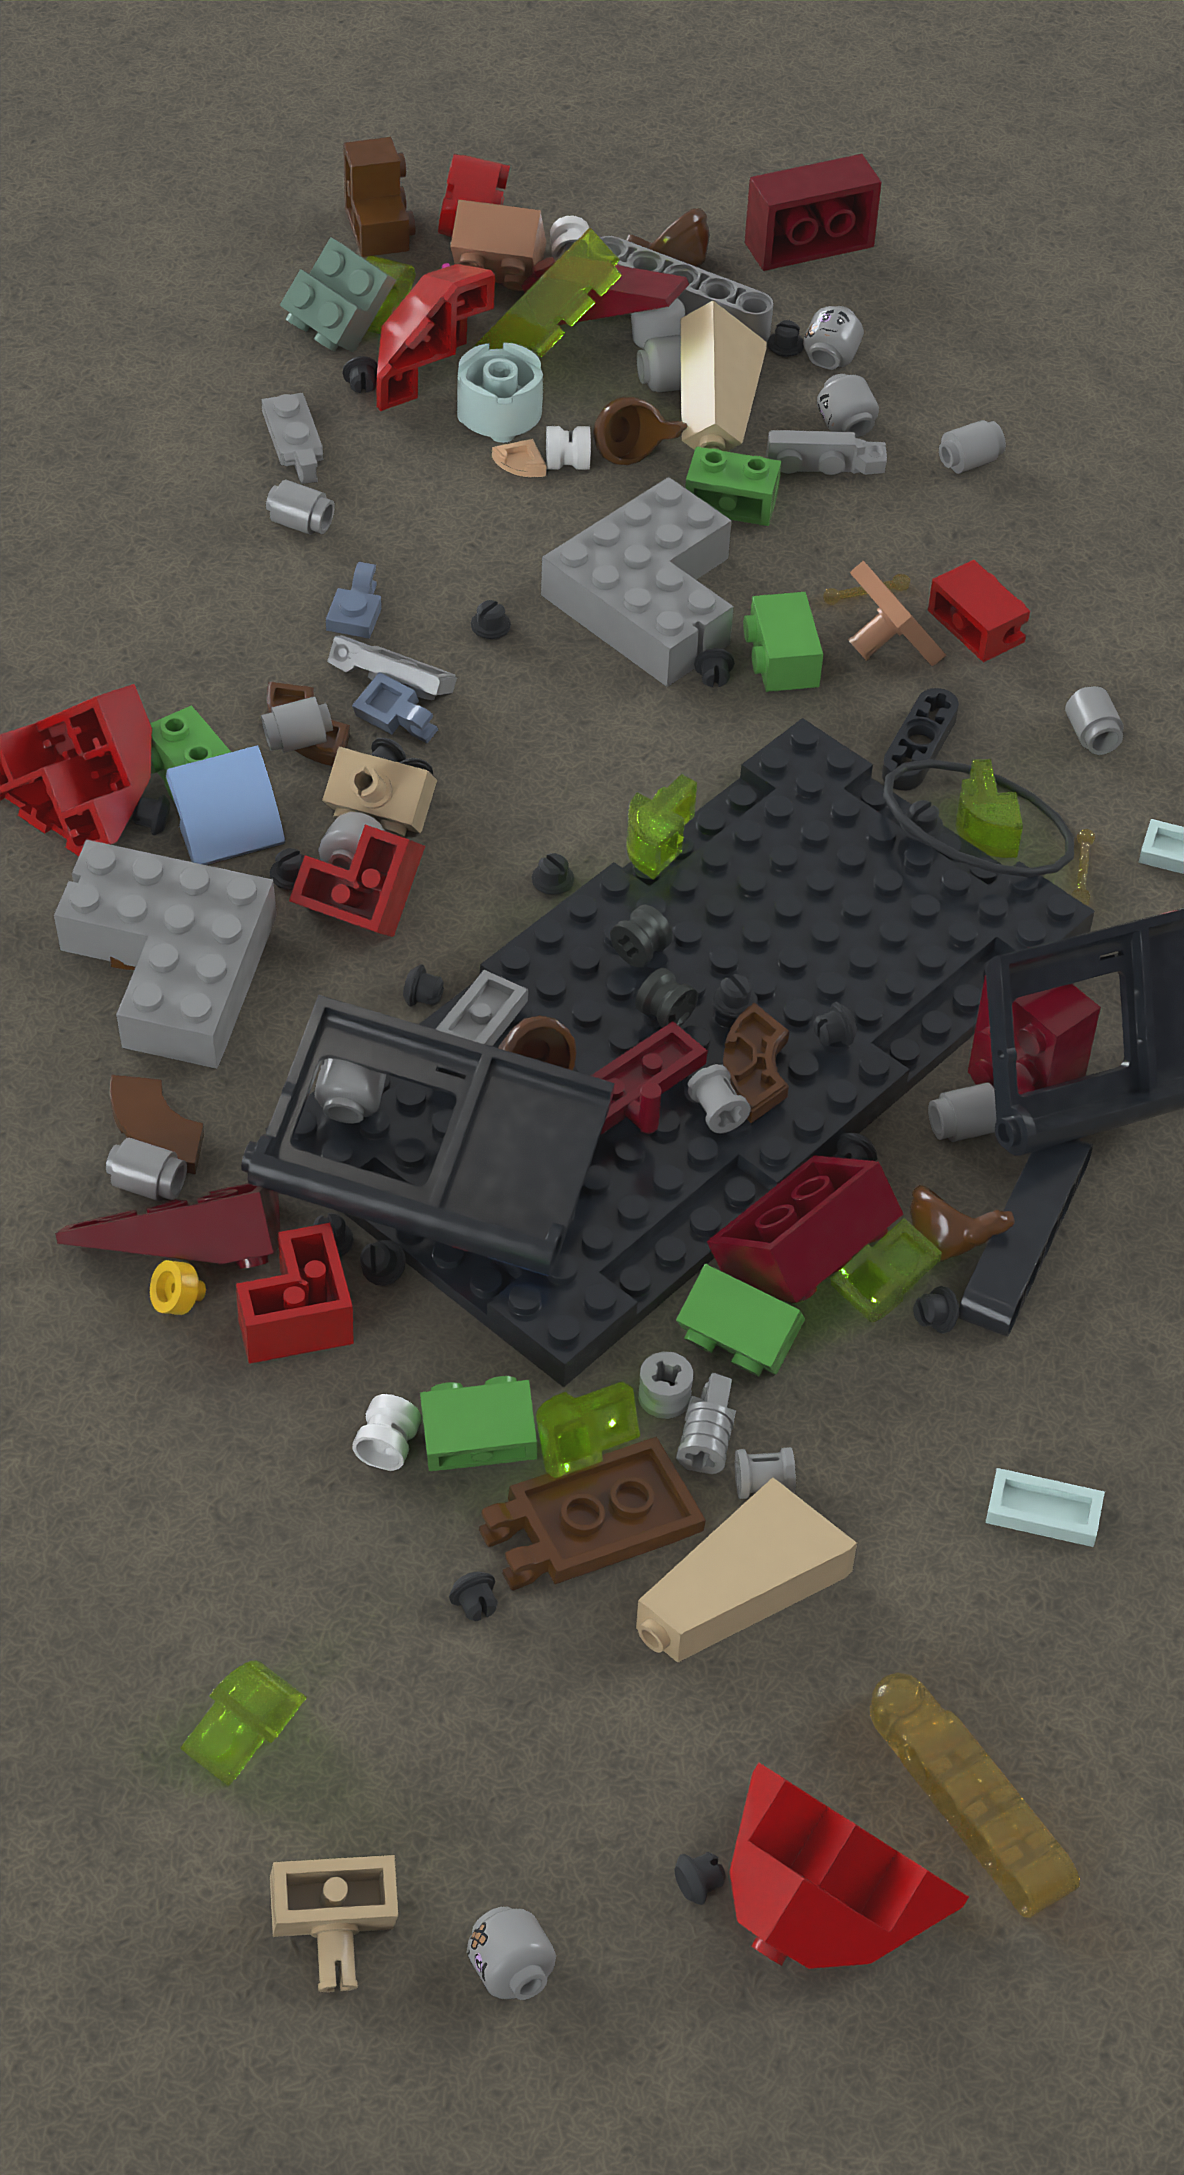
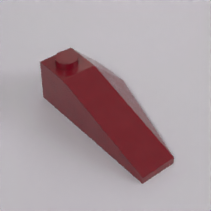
[521,257,689,328]
[55,1183,281,1269]

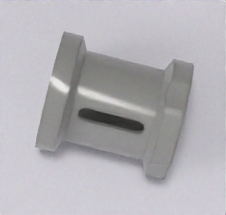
[688,1064,751,1133]
[735,1447,796,1499]

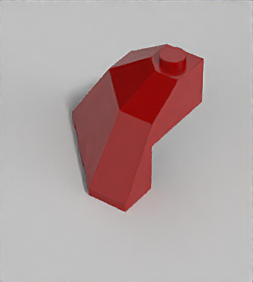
[377,264,495,411]
[0,684,152,856]
[729,1763,969,1969]

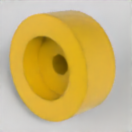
[150,1260,206,1315]

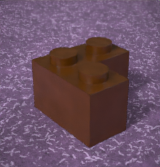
[343,137,416,257]

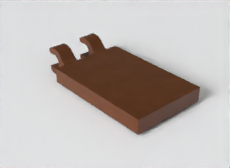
[479,1436,706,1591]

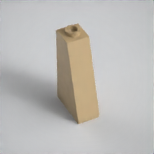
[681,301,766,452]
[636,1477,857,1663]

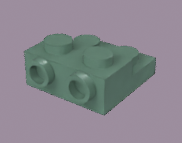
[280,237,396,352]

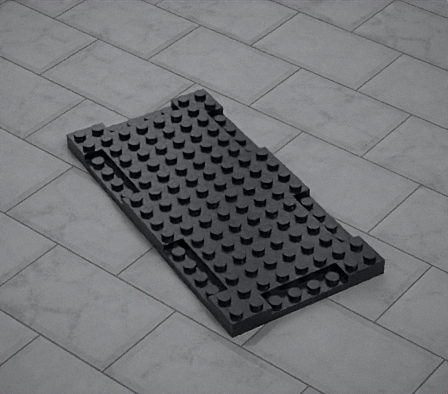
[265,718,1095,1388]

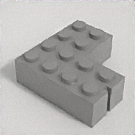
[541,477,734,687]
[54,840,277,1069]

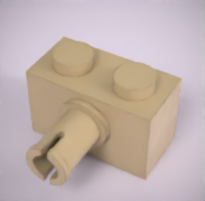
[322,747,437,837]
[270,1855,398,1992]

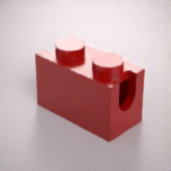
[928,560,1030,662]

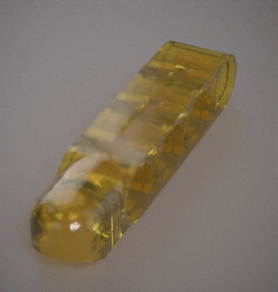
[870,1672,1080,1918]

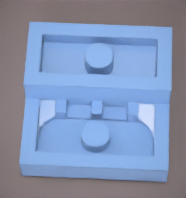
[166,745,285,865]

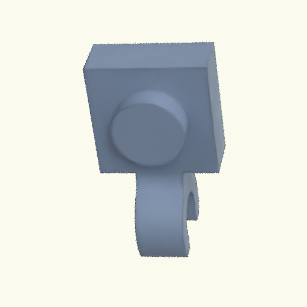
[326,562,382,639]
[352,672,438,743]

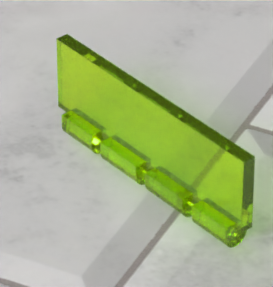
[472,227,622,357]

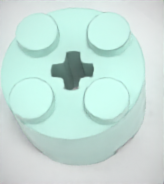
[457,343,543,443]

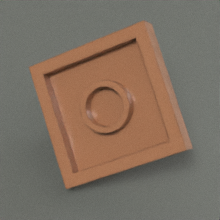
[848,561,946,666]

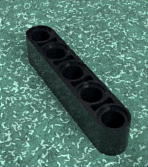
[958,1139,1093,1337]

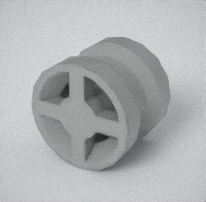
[638,1351,693,1419]

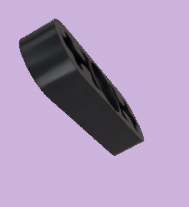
[882,688,959,791]

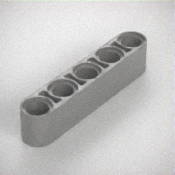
[591,236,773,342]

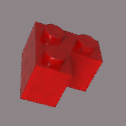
[289,824,425,937]
[236,1223,354,1364]

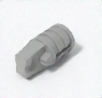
[677,1373,736,1474]

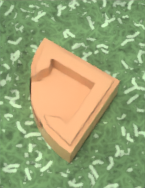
[492,439,547,477]

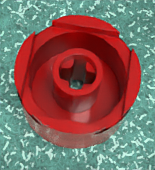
[438,154,510,237]

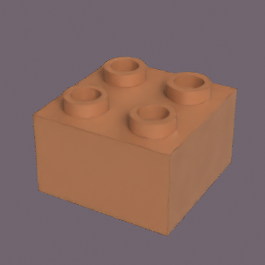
[450,200,546,291]

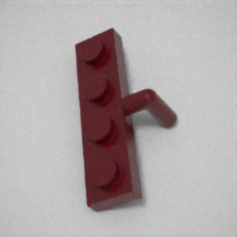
[591,1021,707,1135]

